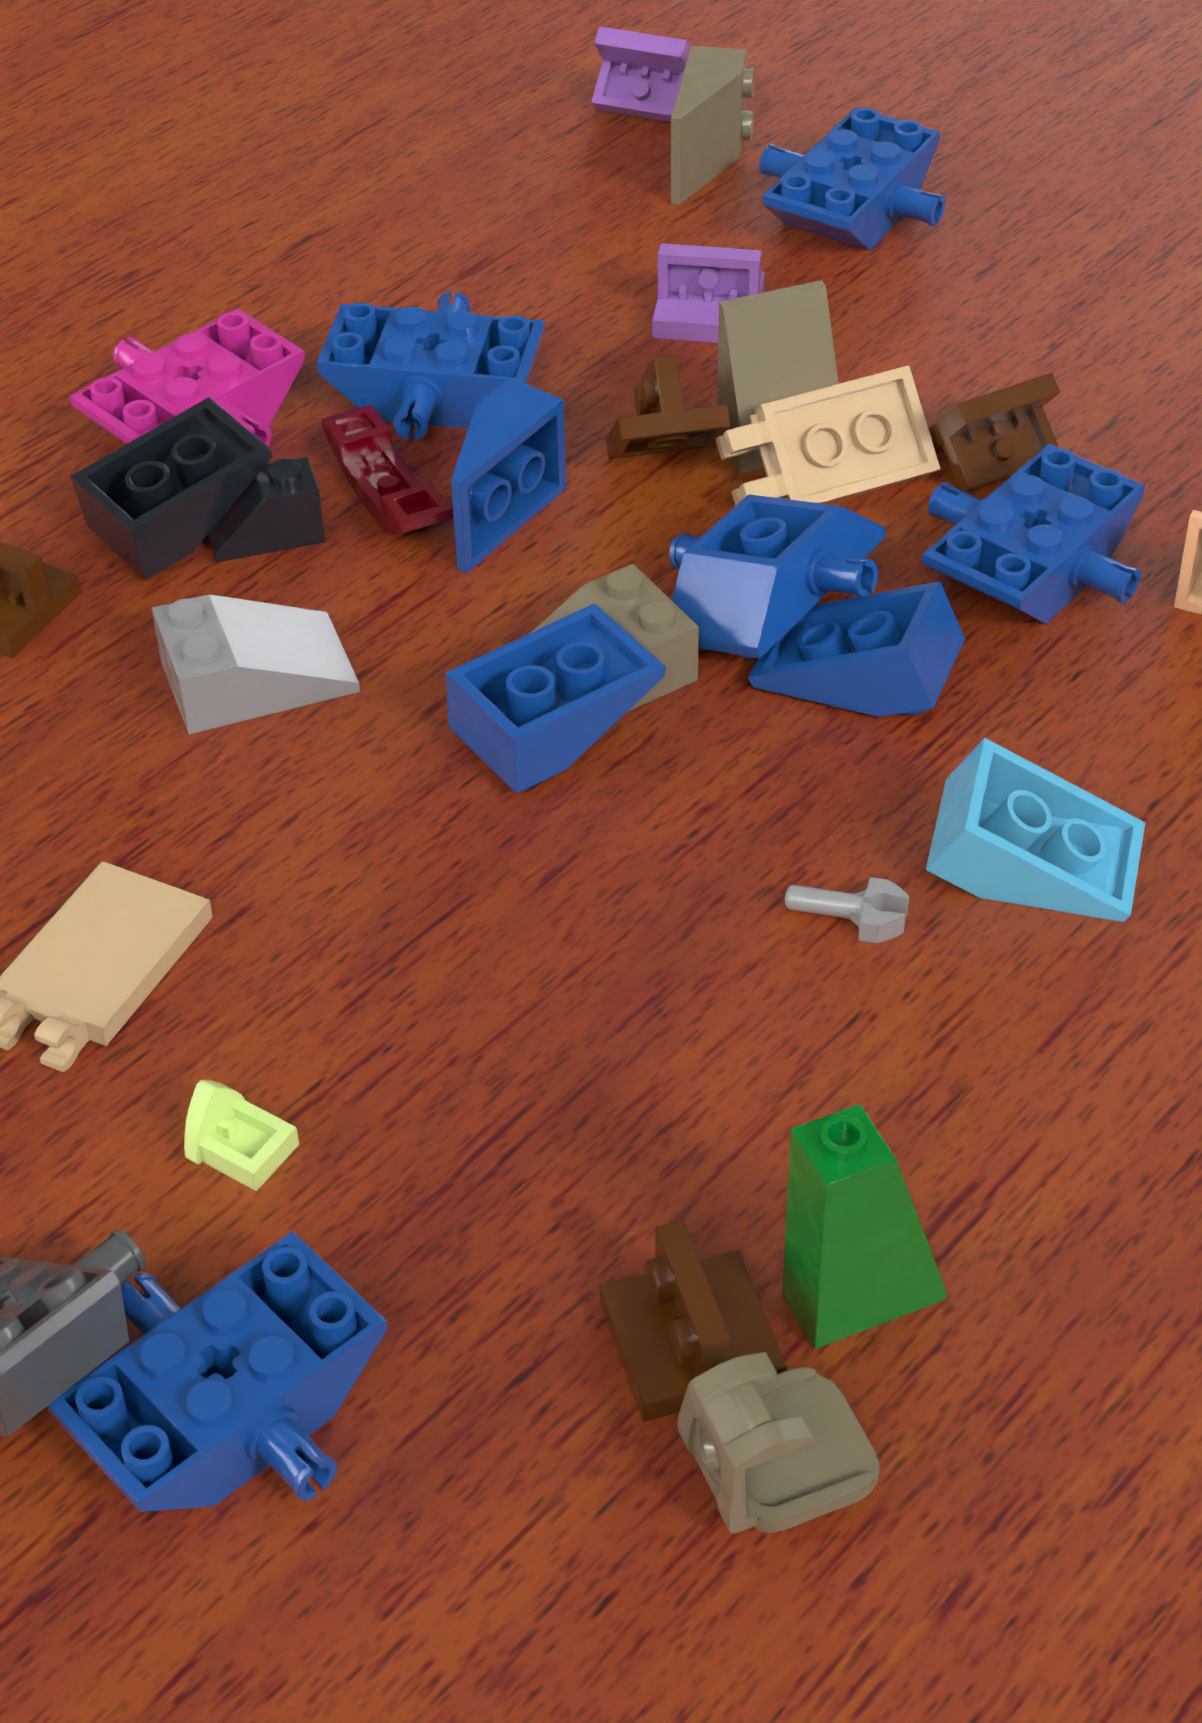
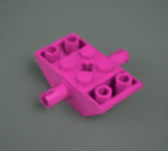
[69,309,305,446]

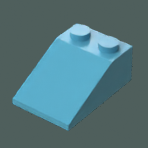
[926,738,1145,922]

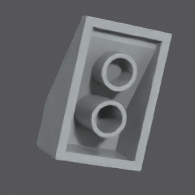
[152,594,360,734]

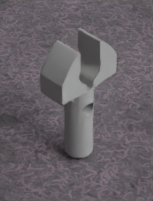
[784,877,909,943]

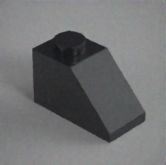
[208,457,325,563]

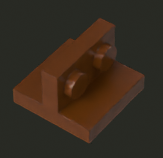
[606,355,730,459]
[929,373,1060,493]
[0,542,81,659]
[599,1220,787,1422]

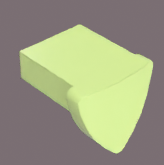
[184,1080,299,1191]

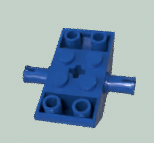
[759,107,946,250]
[316,291,545,440]
[922,444,1145,624]
[669,494,886,658]
[48,1231,387,1512]

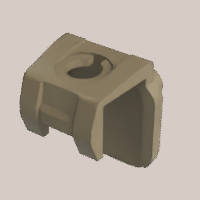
[677,1352,880,1534]

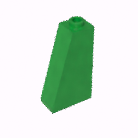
[782,1104,947,1349]

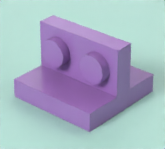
[591,26,690,122]
[652,243,765,343]

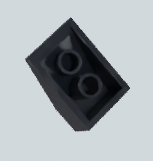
[71,397,273,580]

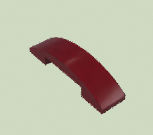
[321,405,454,534]

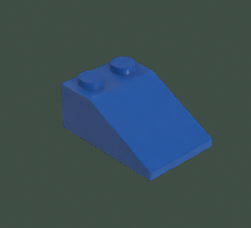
[451,377,566,574]
[748,581,965,717]
[446,603,666,794]

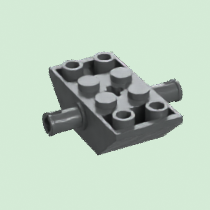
[0,1229,146,1438]

